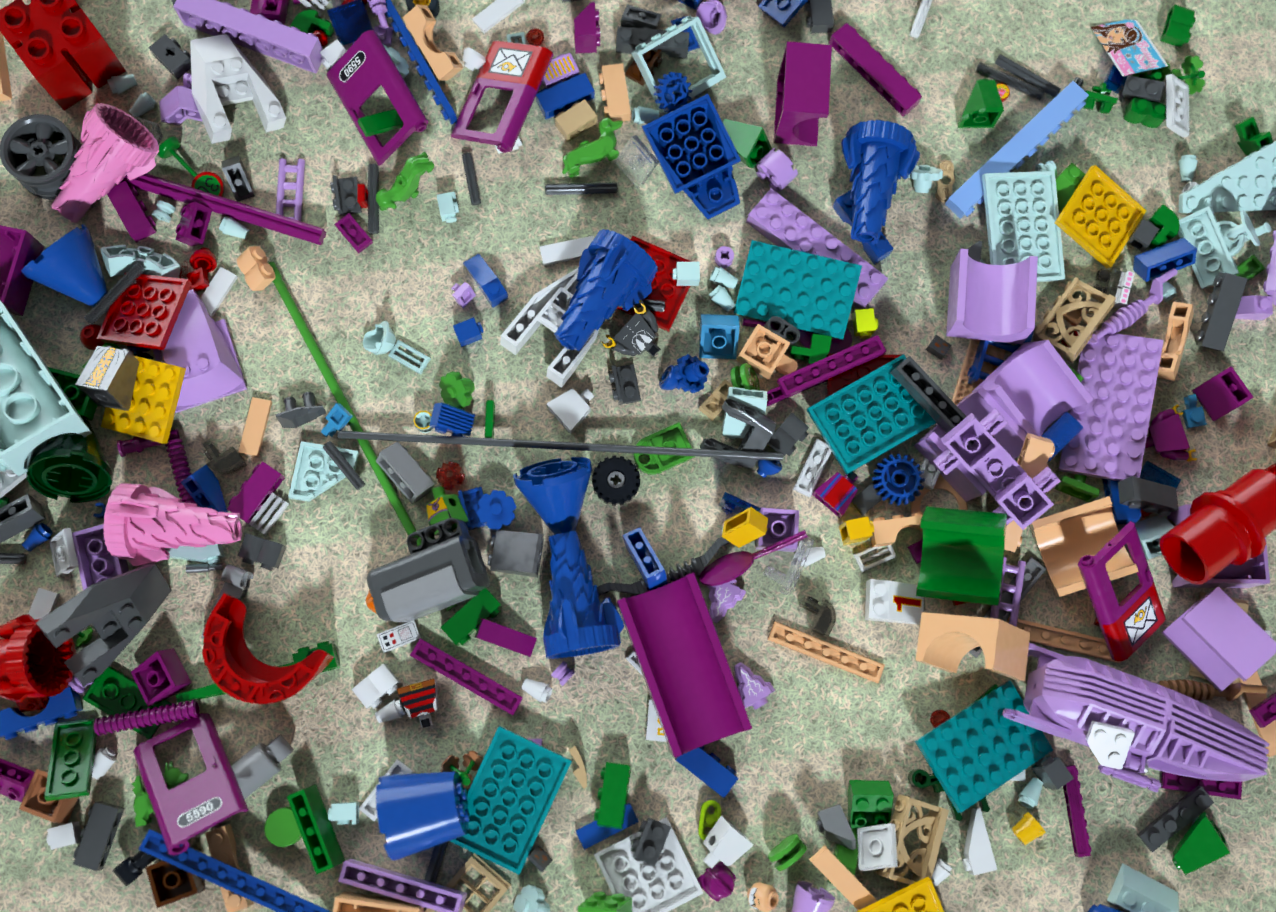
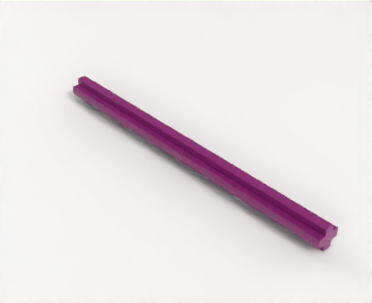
[120,173,326,245]

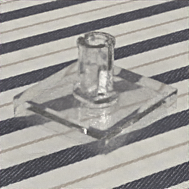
[615,135,659,188]

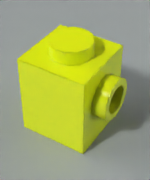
[852,308,878,339]

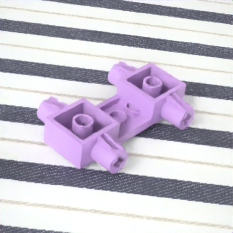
[934,409,1061,530]

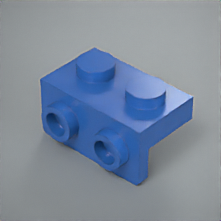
[458,487,487,531]

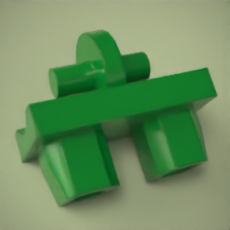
[1083,82,1118,114]

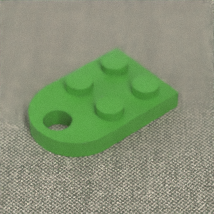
[634,422,696,475]

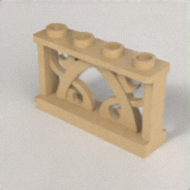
[1033,277,1116,363]
[878,794,949,885]

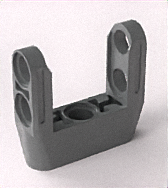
[700,399,776,468]

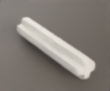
[910,0,932,38]

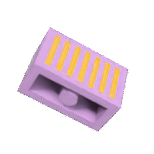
[542,53,579,89]

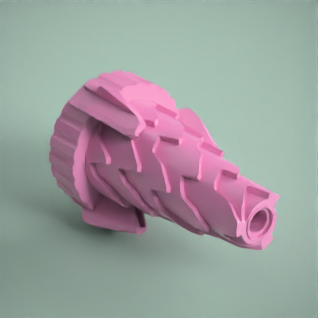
[51,103,159,223]
[103,483,242,566]

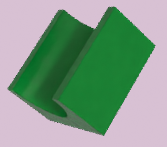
[916,506,1007,606]

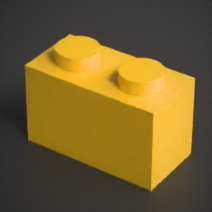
[722,507,768,548]
[839,516,874,545]

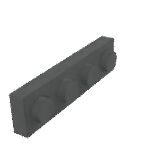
[1137,785,1214,852]

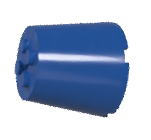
[376,771,470,861]

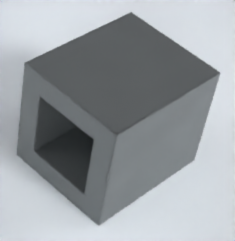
[1127,219,1159,252]

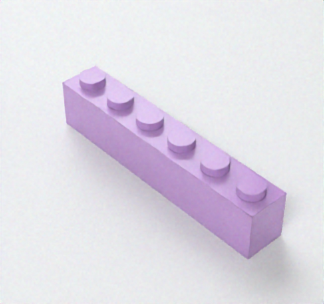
[338,859,467,912]

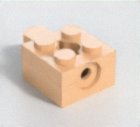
[737,324,798,380]

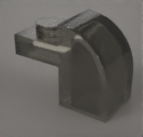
[203,440,247,476]
[799,596,836,638]

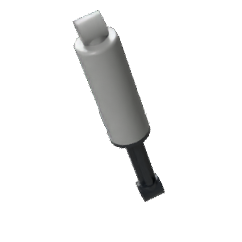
[112,734,294,886]

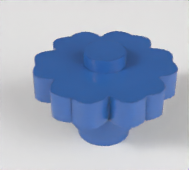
[674,354,709,393]
[477,490,517,530]

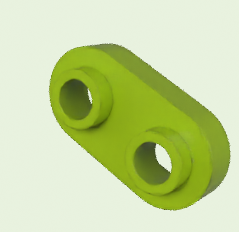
[698,800,721,840]

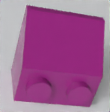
[131,648,192,707]

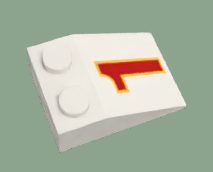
[865,579,924,625]

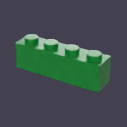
[287,784,345,875]

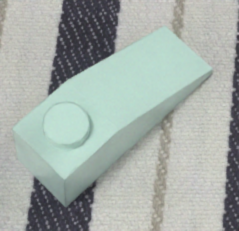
[164,544,225,564]

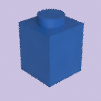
[453,317,484,347]

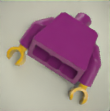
[1145,405,1197,462]

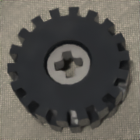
[592,455,640,506]

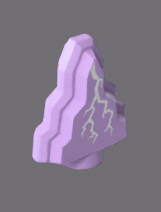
[707,579,746,623]
[734,662,775,710]

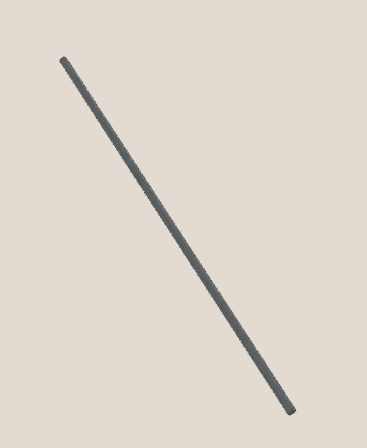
[338,431,783,461]

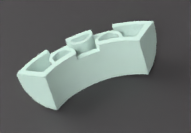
[100,245,180,278]

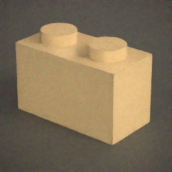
[555,99,597,142]

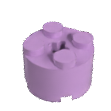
[756,148,798,192]

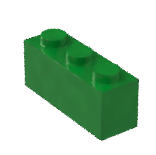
[440,588,502,646]
[594,762,631,830]

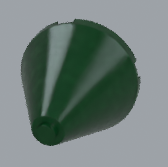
[26,417,113,503]

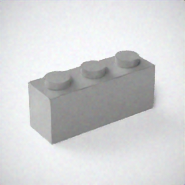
[376,441,435,504]

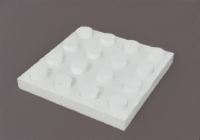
[594,817,703,912]

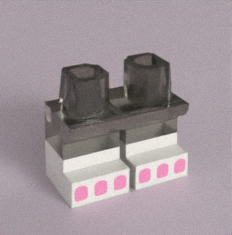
[1093,267,1135,309]

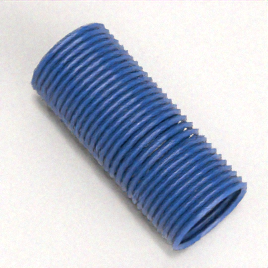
[1041,412,1083,462]

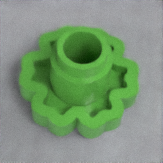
[439,371,475,409]

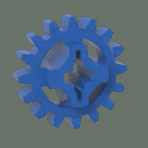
[653,72,692,113]

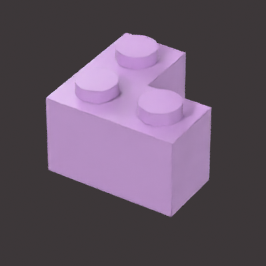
[159,86,203,125]

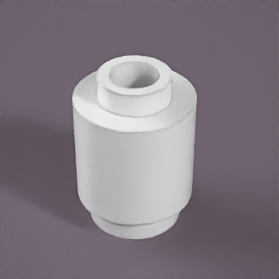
[92,747,117,779]

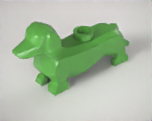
[562,118,623,178]
[376,152,435,211]

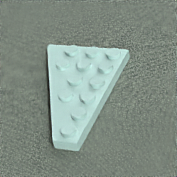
[1178,141,1276,213]

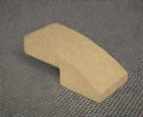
[699,379,733,421]
[568,746,587,789]

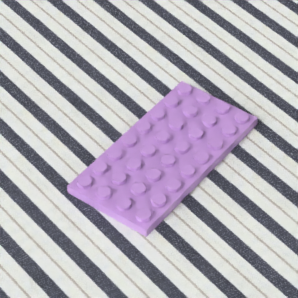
[1059,331,1164,481]

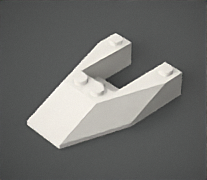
[190,34,286,144]
[500,268,600,388]

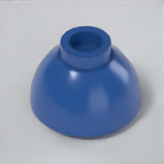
[659,365,680,390]
[757,460,782,478]

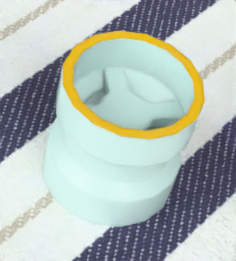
[413,411,433,433]

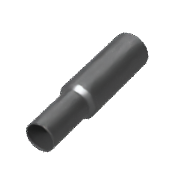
[186,563,223,574]

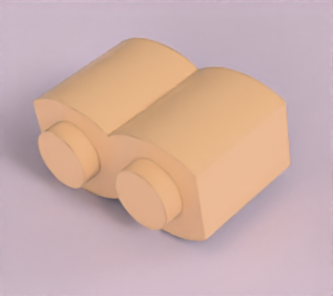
[237,246,276,291]

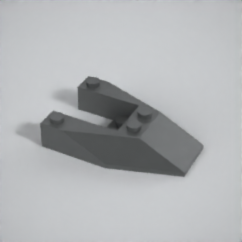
[36,562,171,687]

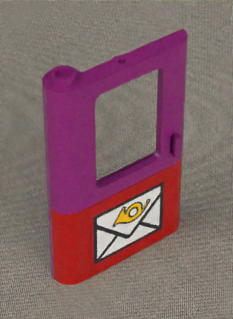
[451,41,553,153]
[1078,521,1166,662]

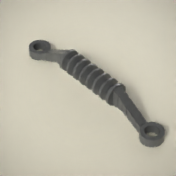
[597,537,730,596]

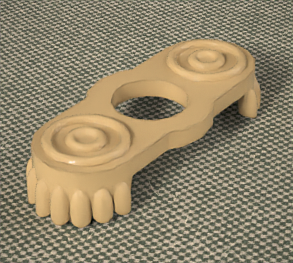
[935,160,955,202]

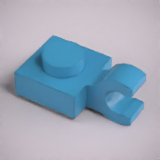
[1182,394,1207,429]
[321,403,353,437]

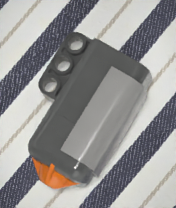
[366,518,490,622]

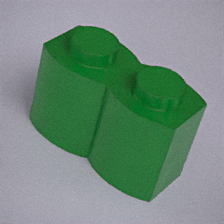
[1160,5,1196,48]
[1123,98,1166,128]

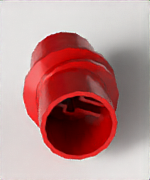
[1159,469,1276,585]

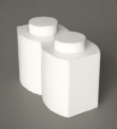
[352,664,400,709]

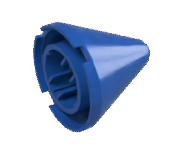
[21,224,109,308]
[513,457,592,535]

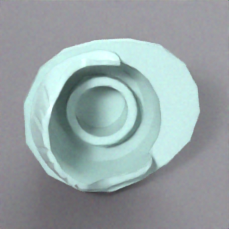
[363,321,396,355]

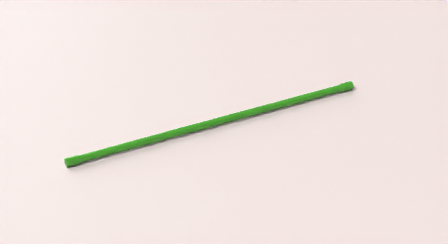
[269,262,458,611]

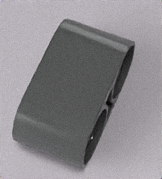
[764,316,800,347]

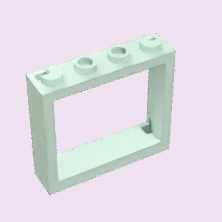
[631,15,726,113]

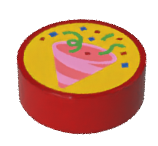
[996,83,1010,102]

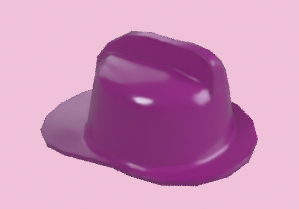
[697,861,736,902]

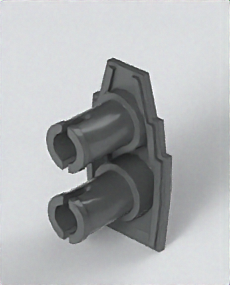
[276,392,326,428]

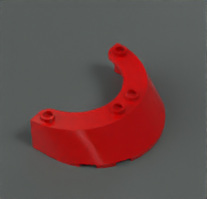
[202,593,334,704]

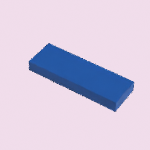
[575,803,639,850]

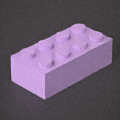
[72,524,129,590]

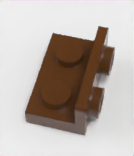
[625,49,663,86]

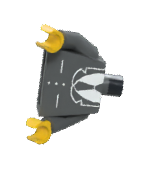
[602,300,661,357]

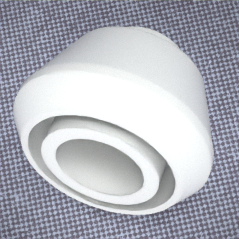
[462,47,486,71]

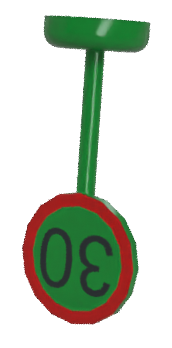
[157,136,225,197]

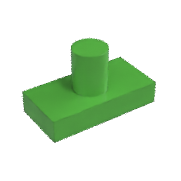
[1055,474,1100,503]

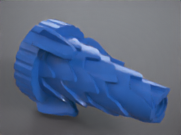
[841,120,920,245]
[554,229,658,351]
[543,531,624,659]

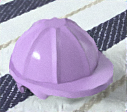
[696,0,727,35]

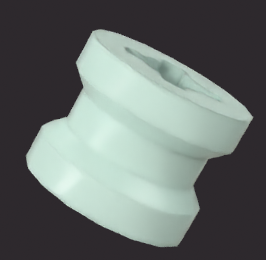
[1035,161,1057,178]
[152,200,176,223]

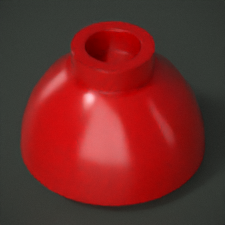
[189,247,217,273]
[80,324,105,350]

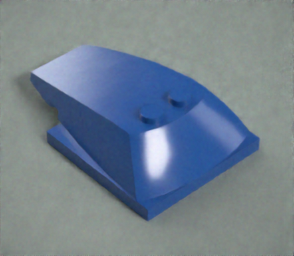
[642,94,741,220]

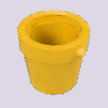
[1011,812,1046,845]

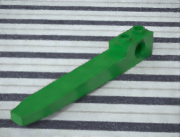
[176,641,340,703]

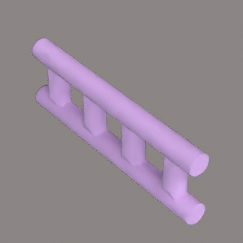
[276,158,305,221]
[990,557,1026,627]

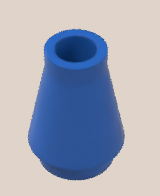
[22,523,53,552]

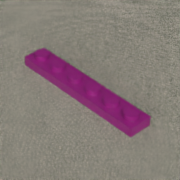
[777,335,886,398]
[410,638,523,715]

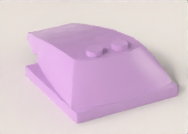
[153,289,247,413]

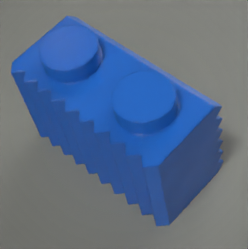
[429,403,475,437]

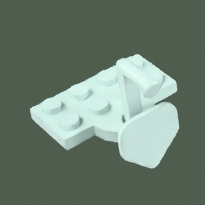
[1178,206,1271,289]

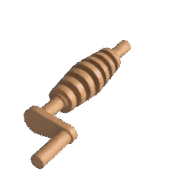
[1159,679,1267,702]

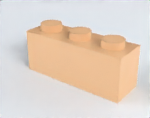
[598,63,631,121]

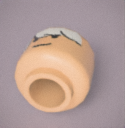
[747,882,779,912]

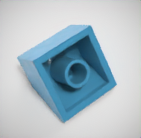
[699,314,740,359]

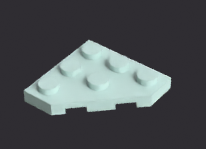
[288,441,359,502]

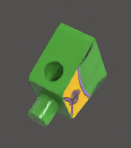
[426,486,469,536]

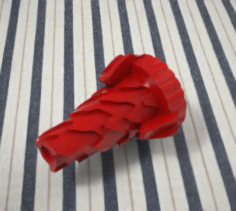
[0,614,76,702]

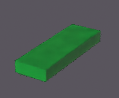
[358,109,404,137]

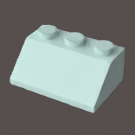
[1107,863,1179,912]

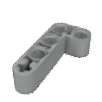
[202,564,254,639]

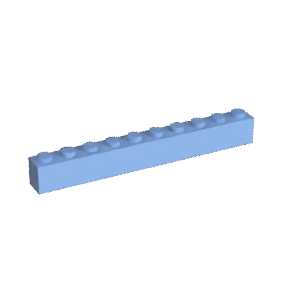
[945,81,1089,219]

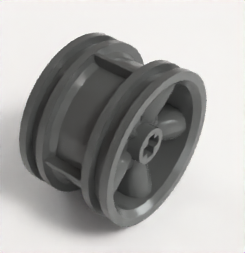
[0,114,82,200]

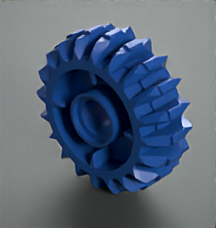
[872,454,925,506]

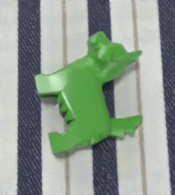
[132,761,189,827]

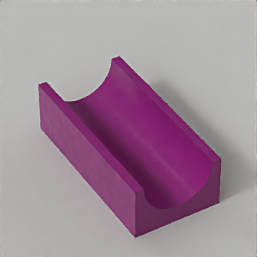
[617,572,752,758]

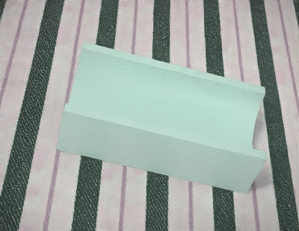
[0,300,91,476]

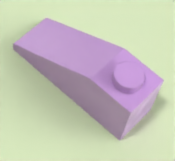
[1235,295,1273,320]

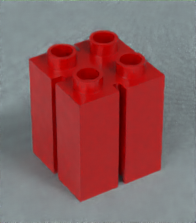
[0,0,126,111]

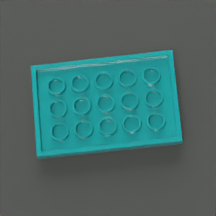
[734,240,862,340]
[807,354,936,475]
[915,680,1053,813]
[450,726,572,875]

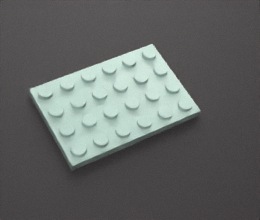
[982,171,1065,282]

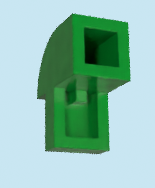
[290,10,334,37]
[1235,117,1274,156]
[1148,204,1180,249]
[790,334,832,365]

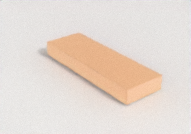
[238,397,272,457]

